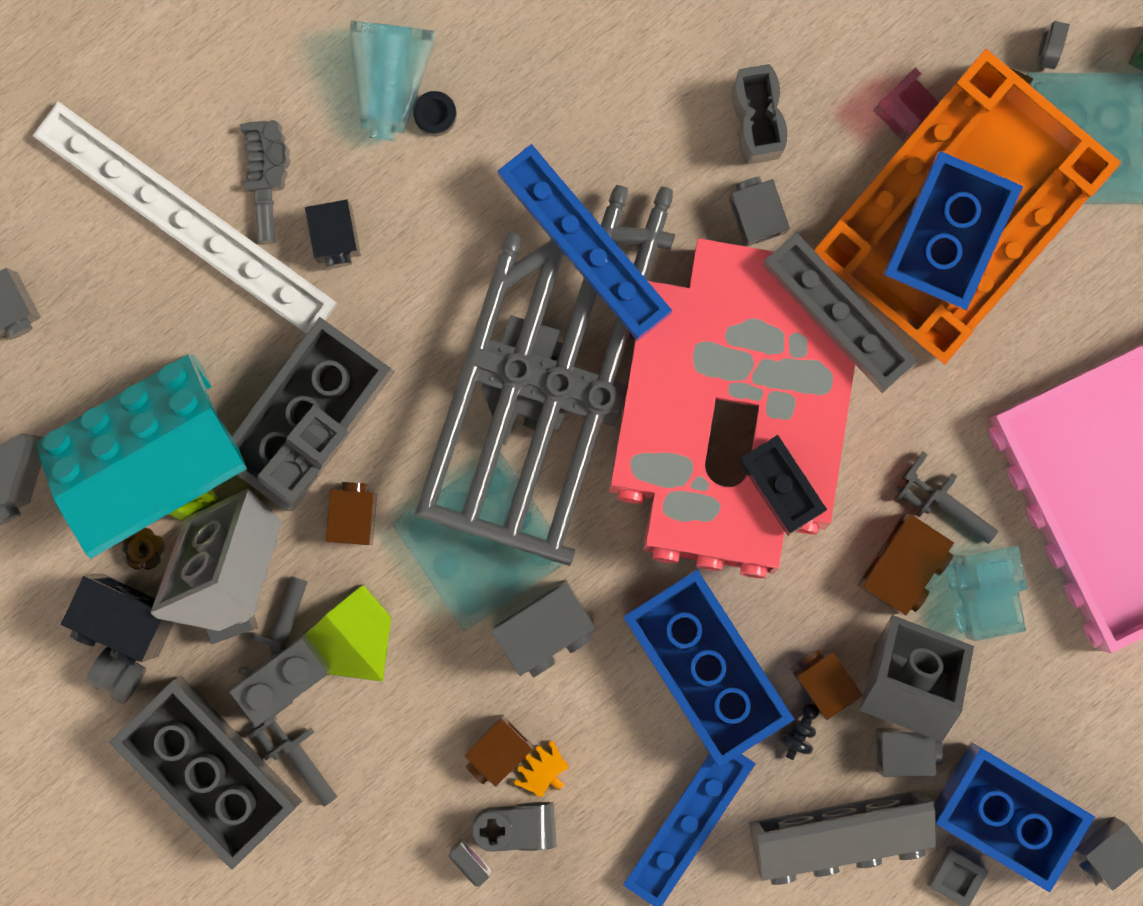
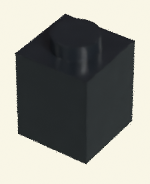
[305,199,361,268]

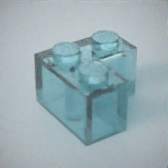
[946,544,1027,641]

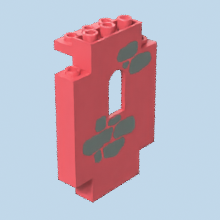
[609,238,855,579]

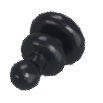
[779,704,819,760]

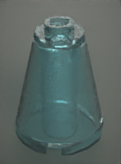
[349,20,436,141]

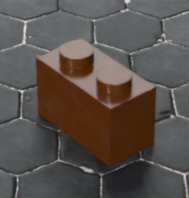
[857,514,954,616]

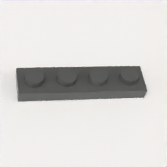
[762,232,917,394]

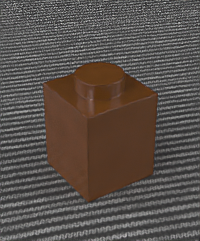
[326,482,378,545]
[793,648,863,720]
[464,715,533,787]

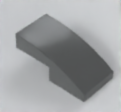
[257,405,349,507]

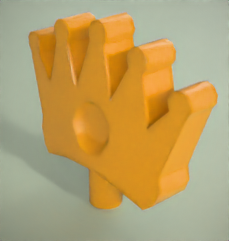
[514,741,569,797]

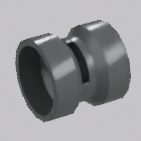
[85,647,146,705]

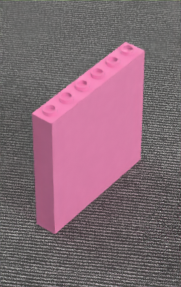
[987,343,1143,653]

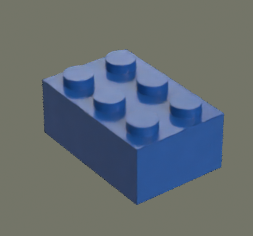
[883,151,1023,310]
[934,742,1095,893]

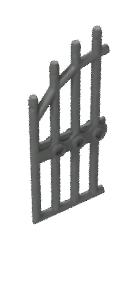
[414,185,675,566]

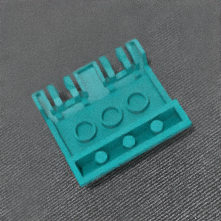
[35,354,247,559]

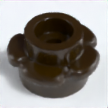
[121,528,165,570]

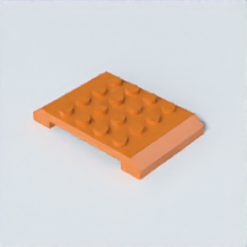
[814,49,1122,365]

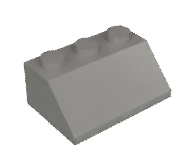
[151,488,282,631]

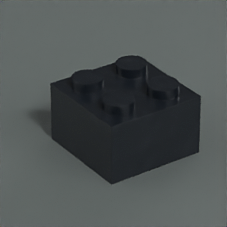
[60,573,175,665]

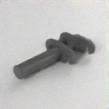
[894,451,998,544]
[238,576,308,676]
[248,701,338,807]

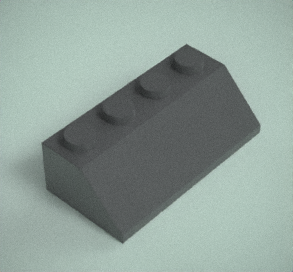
[749,790,936,885]

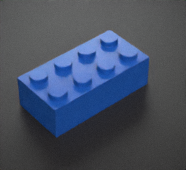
[623,569,795,768]

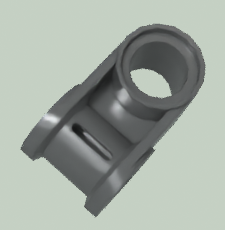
[473,802,557,852]

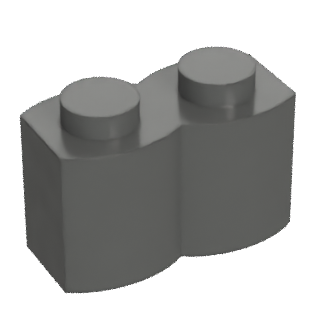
[732,64,787,164]

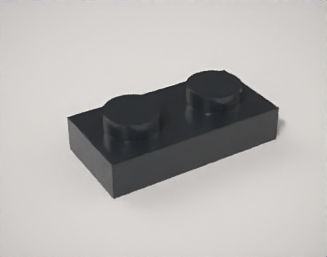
[739,435,827,536]

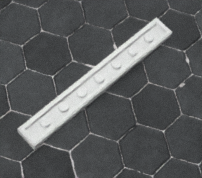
[32,101,338,334]

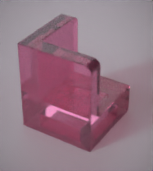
[873,67,939,141]

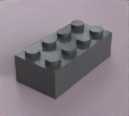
[232,317,395,511]
[109,677,302,870]

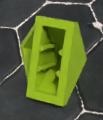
[306,585,392,682]

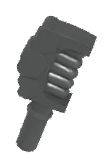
[240,120,291,244]

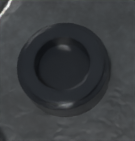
[413,91,457,136]

